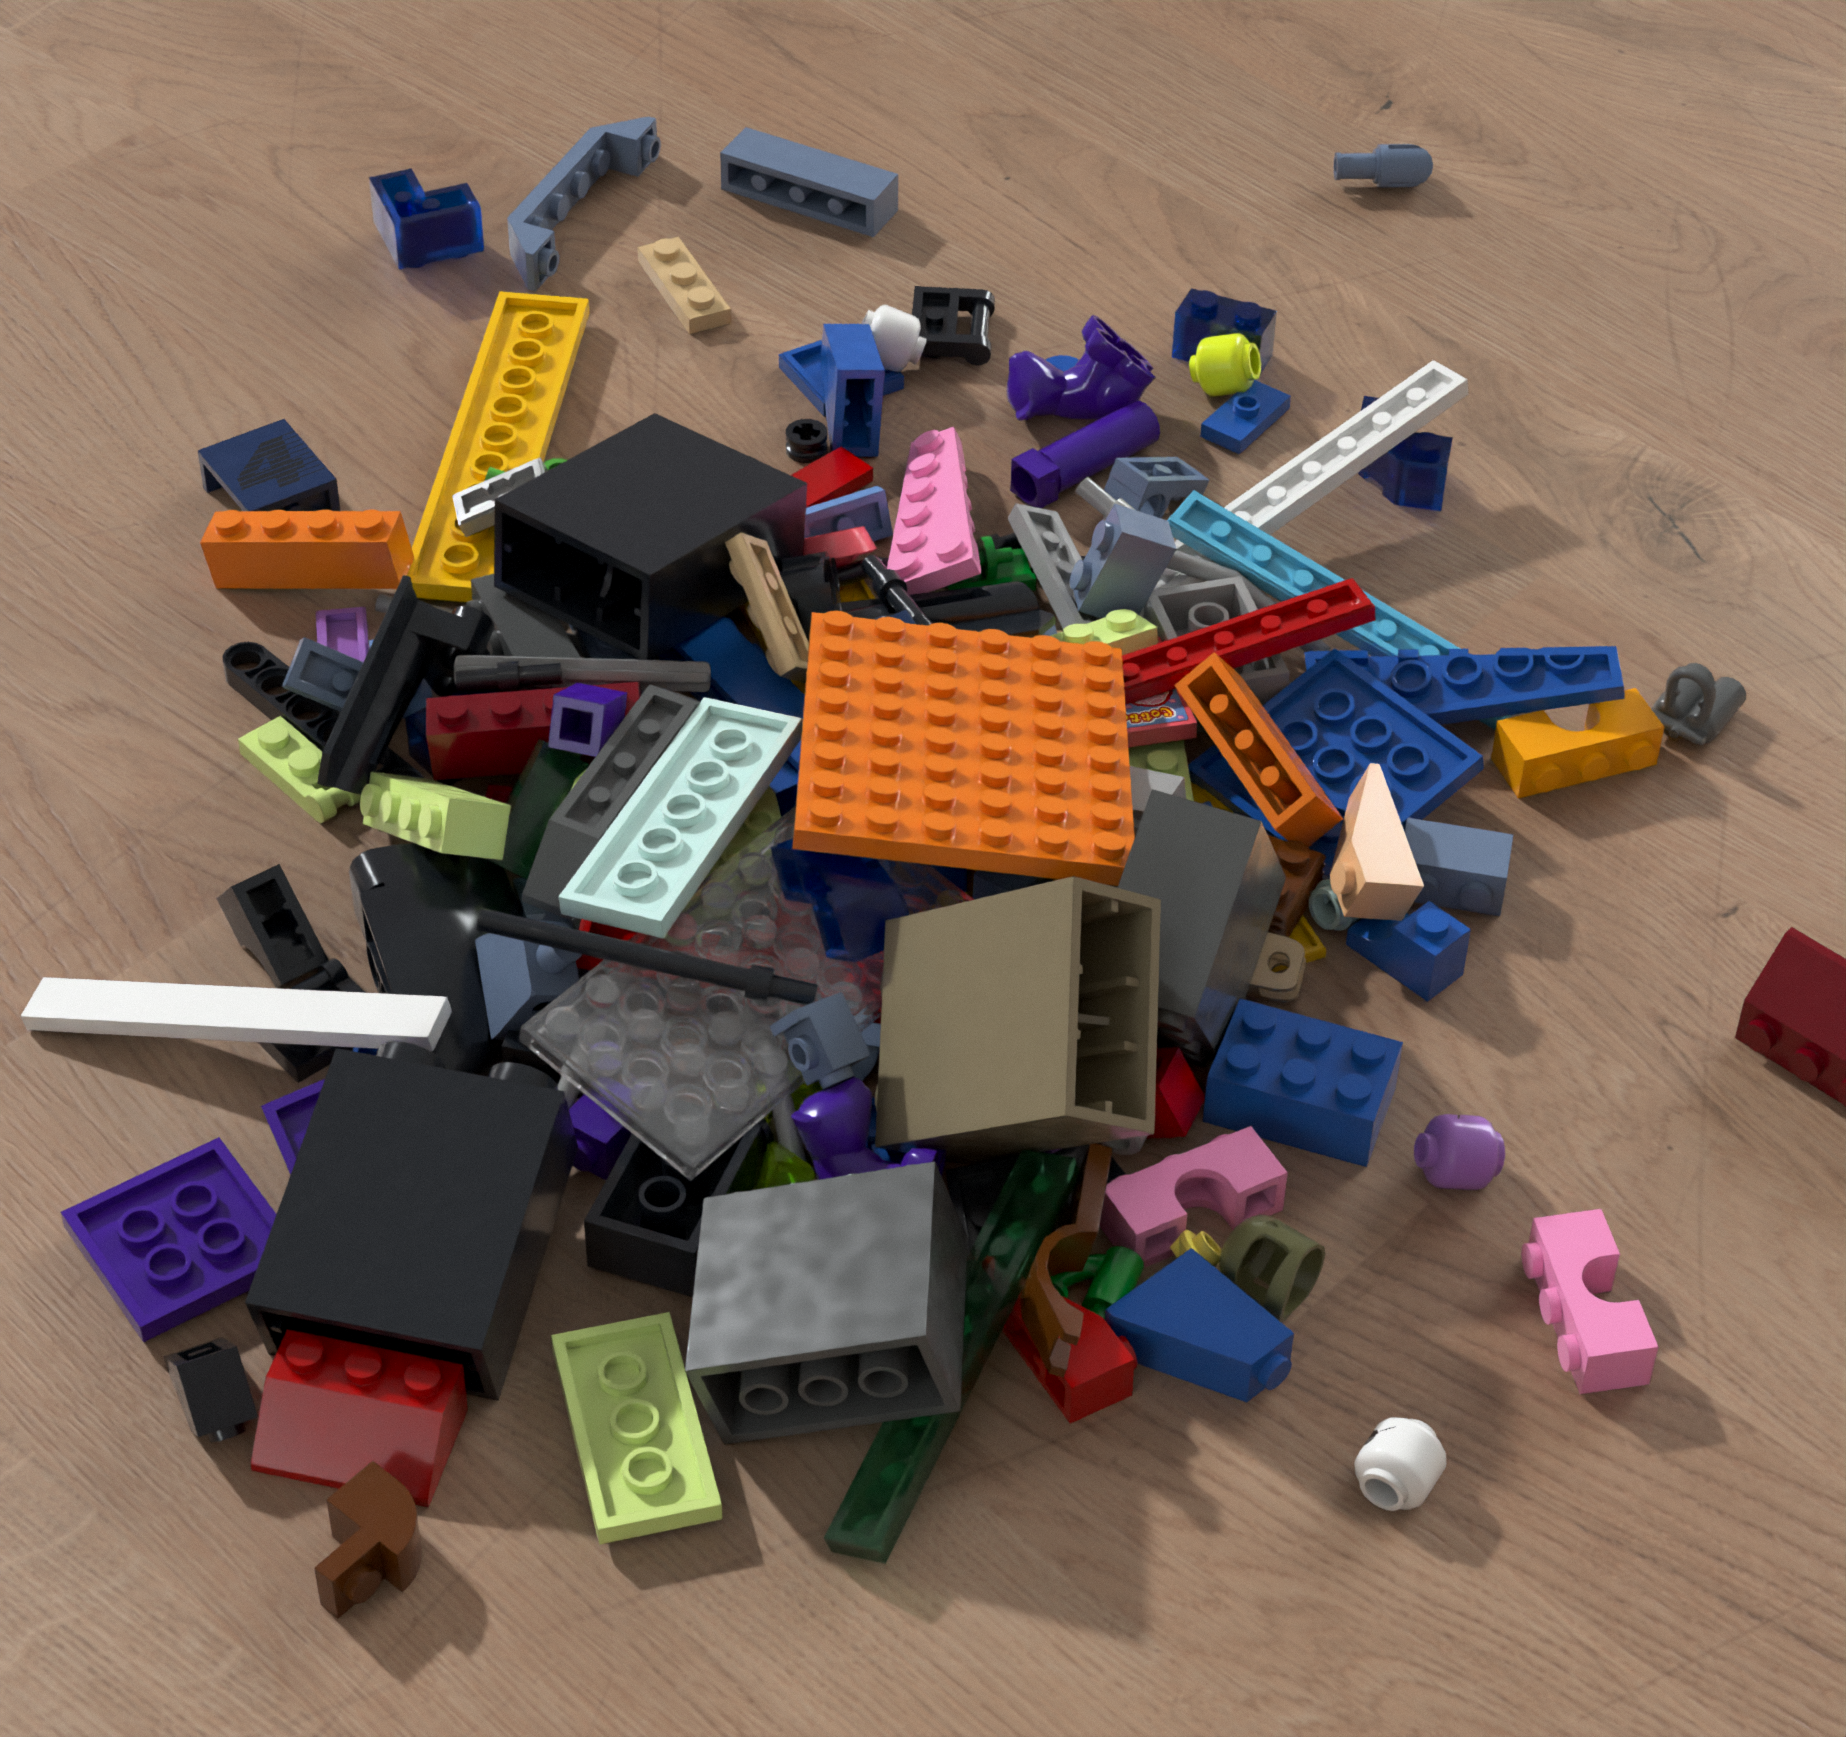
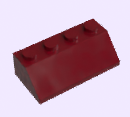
[426,682,641,780]
[1735,927,1846,1107]

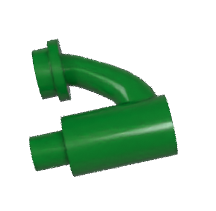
[1050,1246,1144,1319]

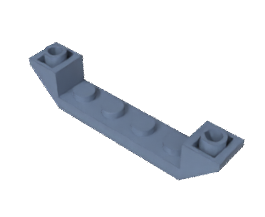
[507,116,661,292]

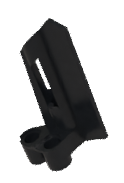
[780,551,1056,643]
[318,575,495,795]

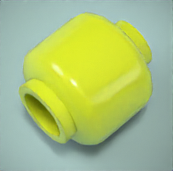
[1189,333,1261,397]

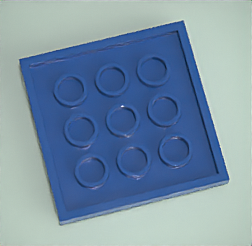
[1188,648,1484,880]

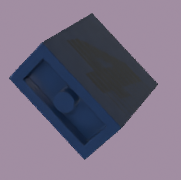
[197,419,341,511]

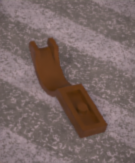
[1020,1143,1113,1378]

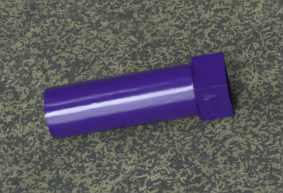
[1010,401,1160,508]

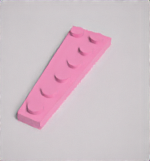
[887,427,981,595]

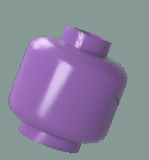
[1414,1114,1505,1190]

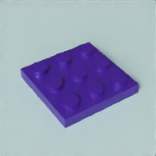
[61,1137,277,1342]

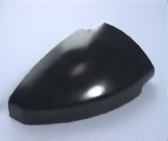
[349,843,523,1077]

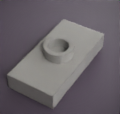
[452,457,548,537]

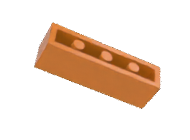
[200,509,414,589]
[1174,652,1343,847]

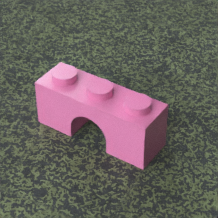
[1099,1126,1288,1268]
[1521,1209,1658,1394]

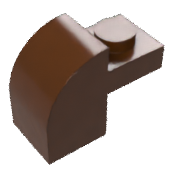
[314,1461,422,1619]

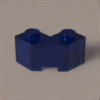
[1358,396,1453,511]
[770,838,909,963]

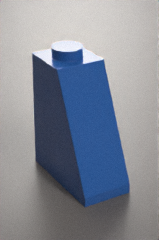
[820,324,885,457]
[1105,1248,1294,1402]

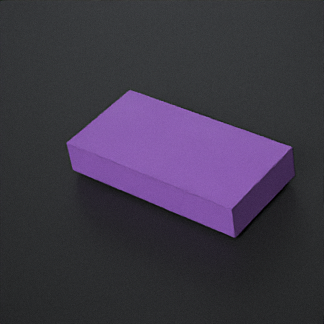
[316,607,369,662]

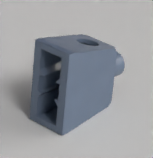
[475,921,582,1040]

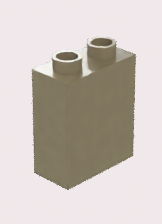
[875,876,1161,1164]

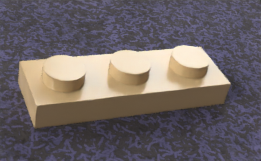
[638,237,731,334]
[725,533,809,683]

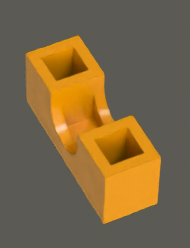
[1491,688,1664,798]

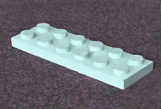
[558,697,802,938]

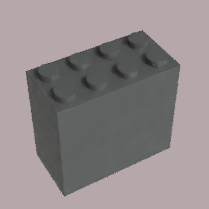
[1118,789,1286,1067]
[685,1162,968,1445]

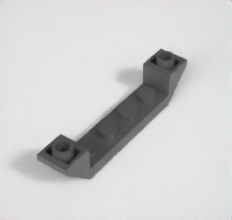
[522,684,700,921]

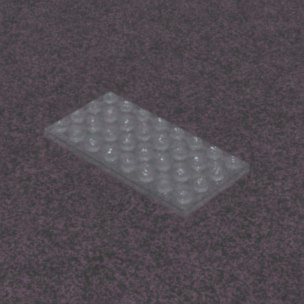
[519,806,974,1181]

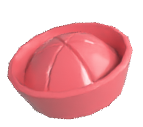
[803,526,877,568]

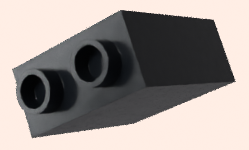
[494,413,807,660]
[245,1041,578,1401]

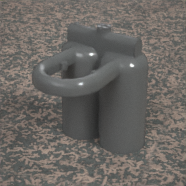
[1652,663,1746,746]

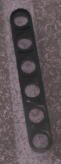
[222,642,424,778]

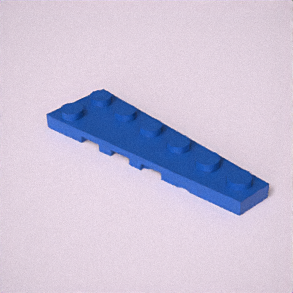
[1304,646,1625,725]

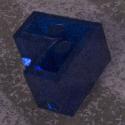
[369,168,484,270]

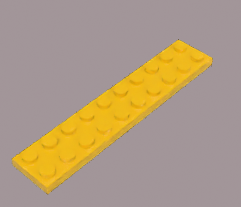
[407,291,589,602]

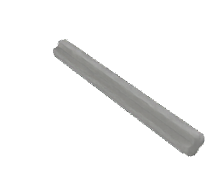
[454,655,711,692]

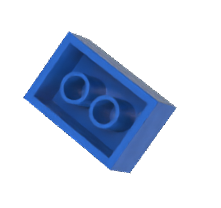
[1203,999,1403,1167]

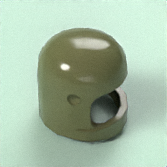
[1219,1215,1325,1323]

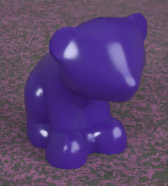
[1006,315,1156,421]
[791,1076,947,1180]

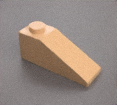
[1330,763,1424,921]

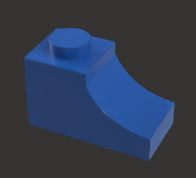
[1346,901,1471,1002]

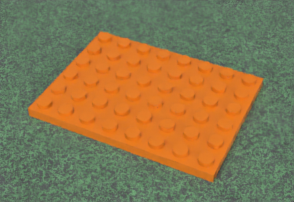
[792,611,1135,886]

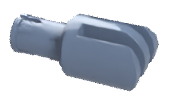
[1333,144,1433,188]

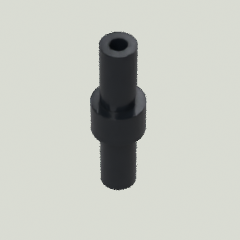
[456,661,562,693]

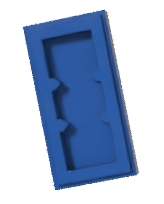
[1200,380,1291,454]

